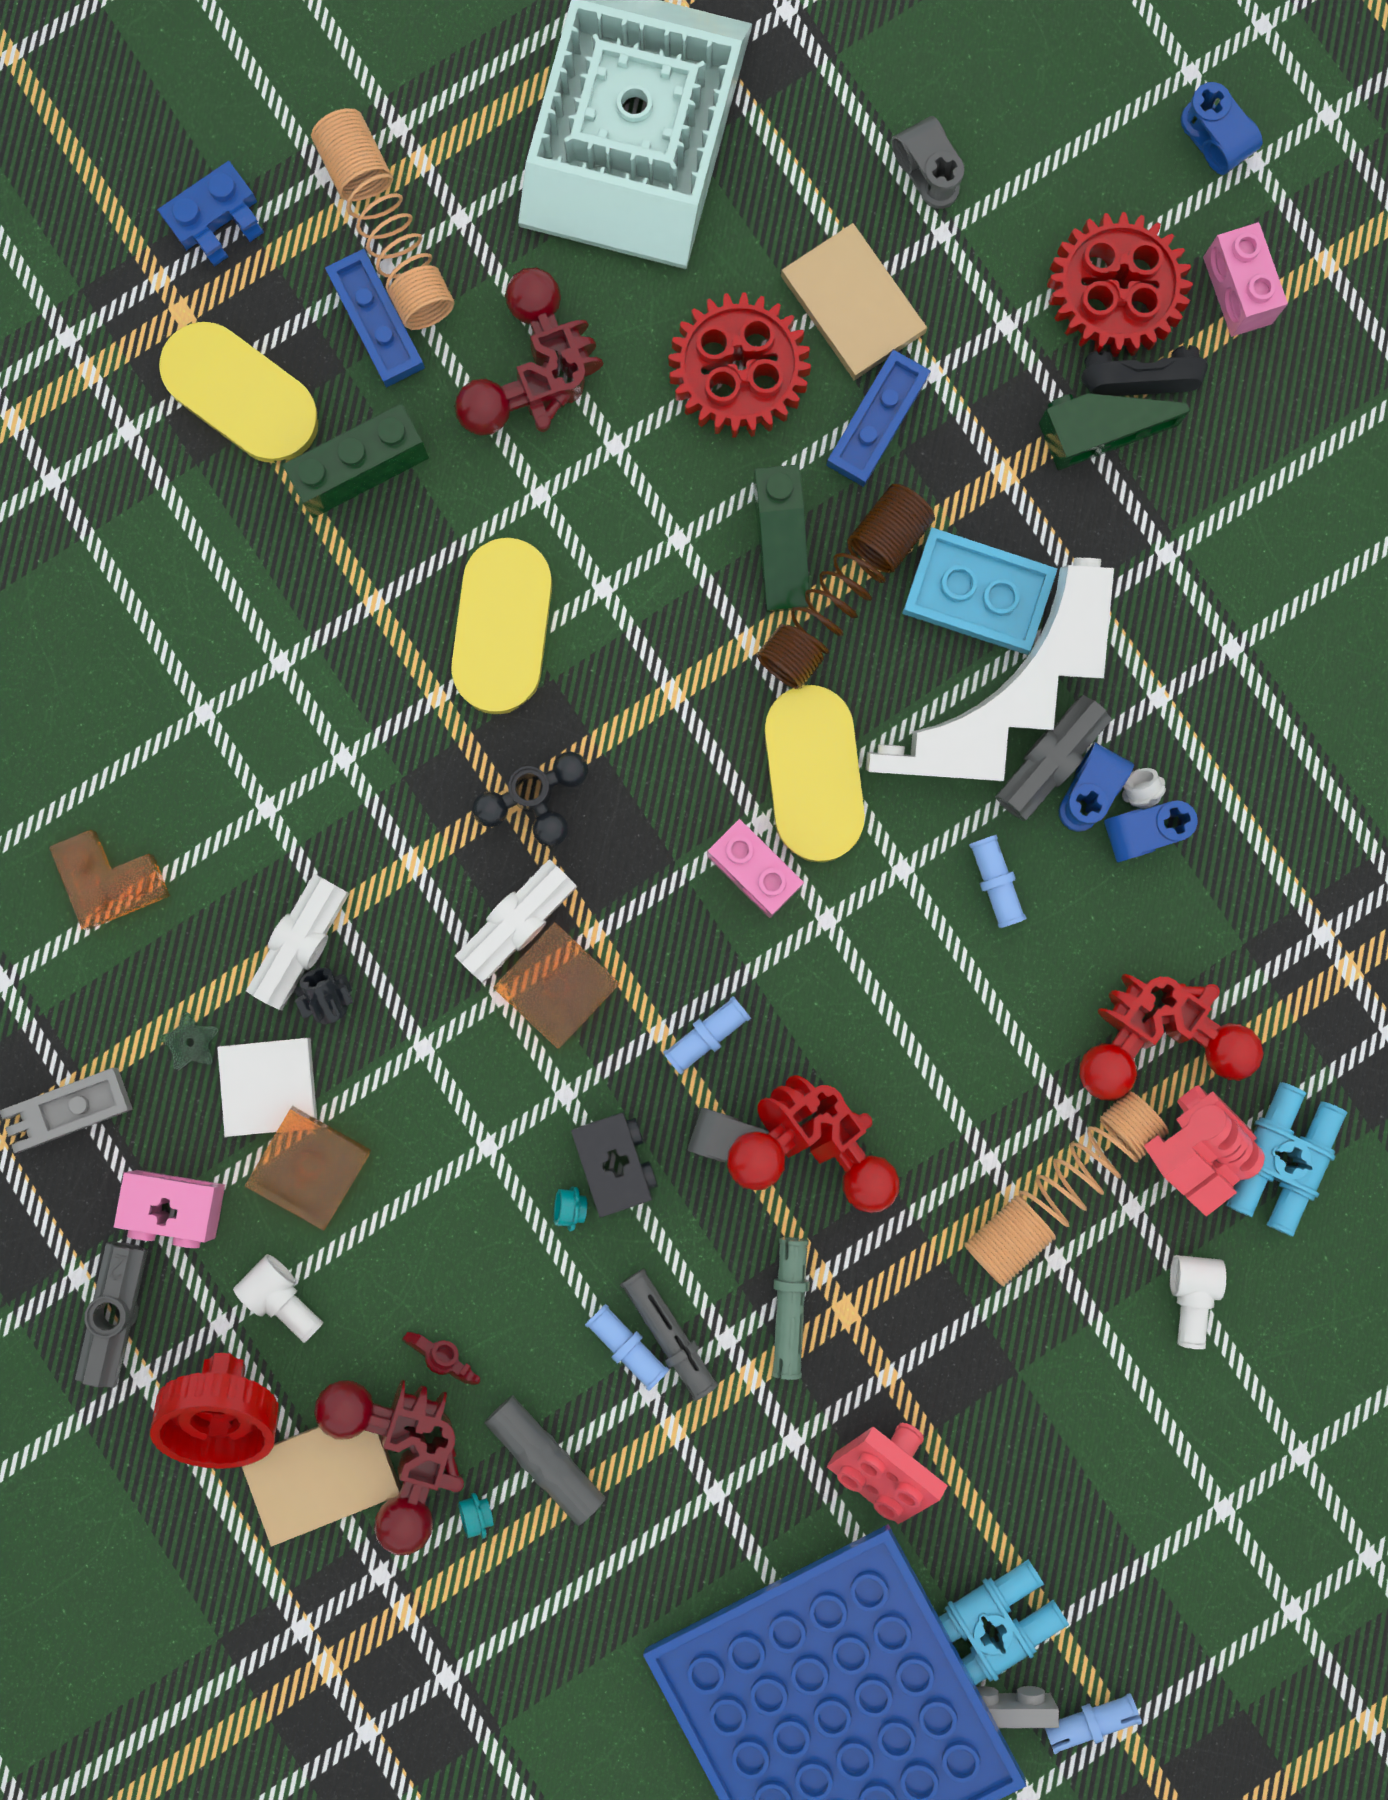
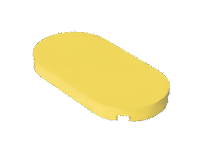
[159,322,318,463]
[451,538,552,714]
[764,685,865,862]

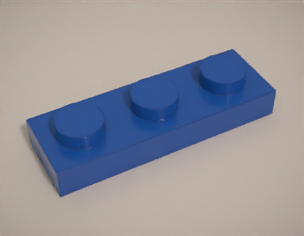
[325,249,425,387]
[826,349,931,487]

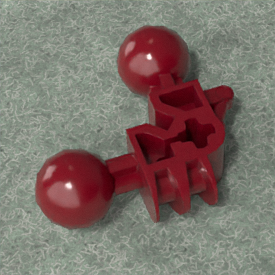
[454,267,604,436]
[314,1380,464,1555]

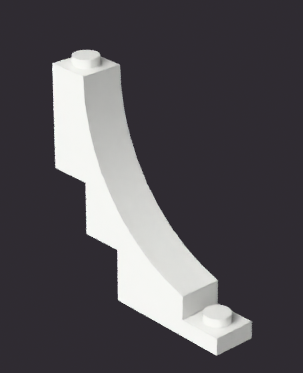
[865,558,1114,781]

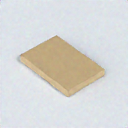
[781,223,927,380]
[242,1426,401,1547]

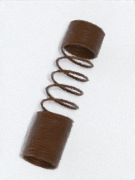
[757,484,935,689]

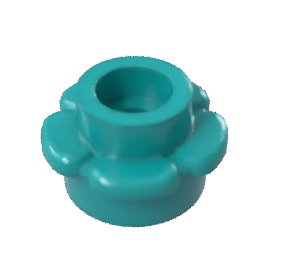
[554,1187,587,1232]
[458,1493,494,1539]

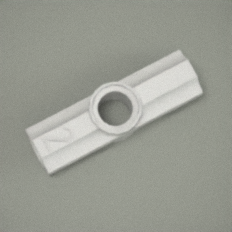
[455,859,577,983]
[246,874,350,1010]

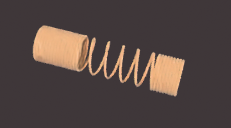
[311,108,455,330]
[964,1091,1169,1287]

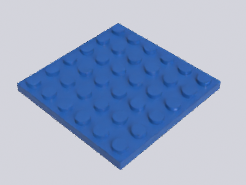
[643,1524,1026,1800]

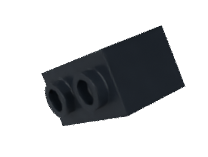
[571,1111,658,1218]

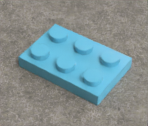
[902,527,1057,655]

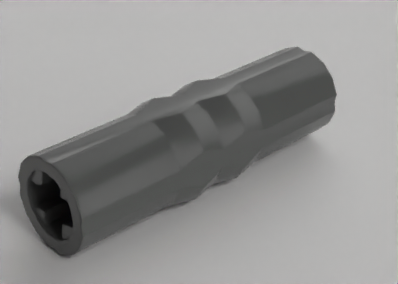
[484,1395,606,1526]

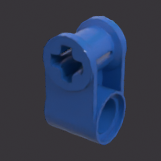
[1181,82,1263,175]
[1059,742,1134,832]
[1104,801,1198,863]

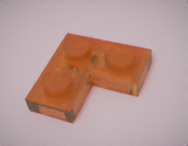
[49,830,170,930]

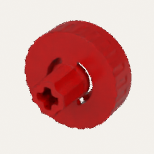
[150,1353,279,1469]

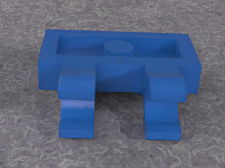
[157,161,264,267]

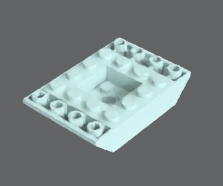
[518,0,752,269]

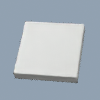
[218,1038,318,1137]

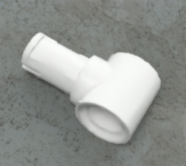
[233,1254,324,1343]
[1170,1255,1226,1349]

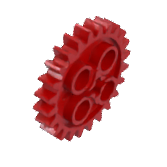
[1047,212,1193,357]
[668,292,811,438]

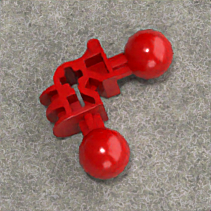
[1080,974,1264,1101]
[727,1075,900,1213]

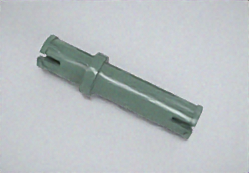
[772,1237,810,1380]

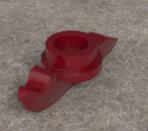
[401,1332,480,1385]

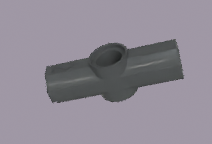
[995,695,1112,821]
[75,1241,148,1388]

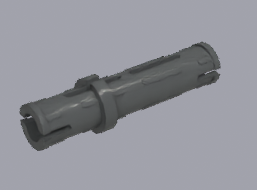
[619,1268,719,1401]

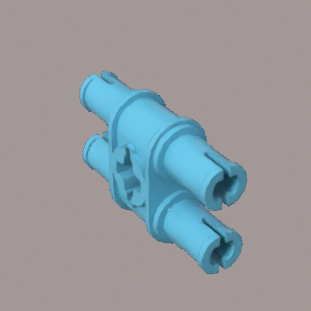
[1225,1082,1348,1237]
[939,1559,1069,1685]

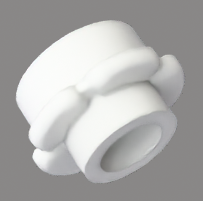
[1122,768,1166,809]

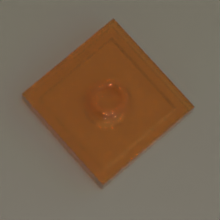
[493,922,620,1050]
[245,1106,371,1231]

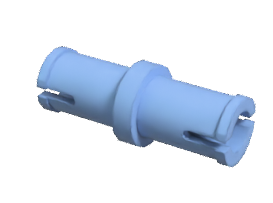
[969,834,1027,928]
[663,996,751,1075]
[585,1304,670,1391]
[1045,1693,1142,1754]

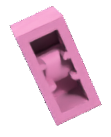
[114,1170,225,1248]

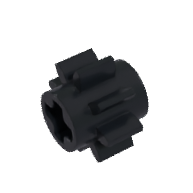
[295,968,353,1024]

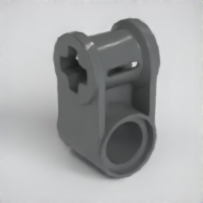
[891,116,964,209]
[687,1107,769,1163]

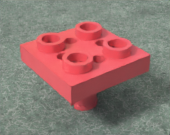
[827,1423,948,1524]

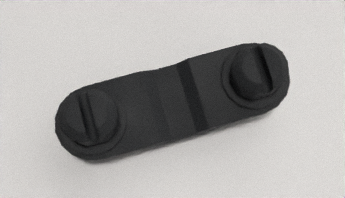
[1081,345,1208,396]

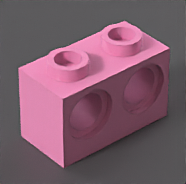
[1203,222,1288,337]
[707,819,804,918]

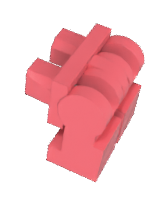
[1144,1085,1265,1217]

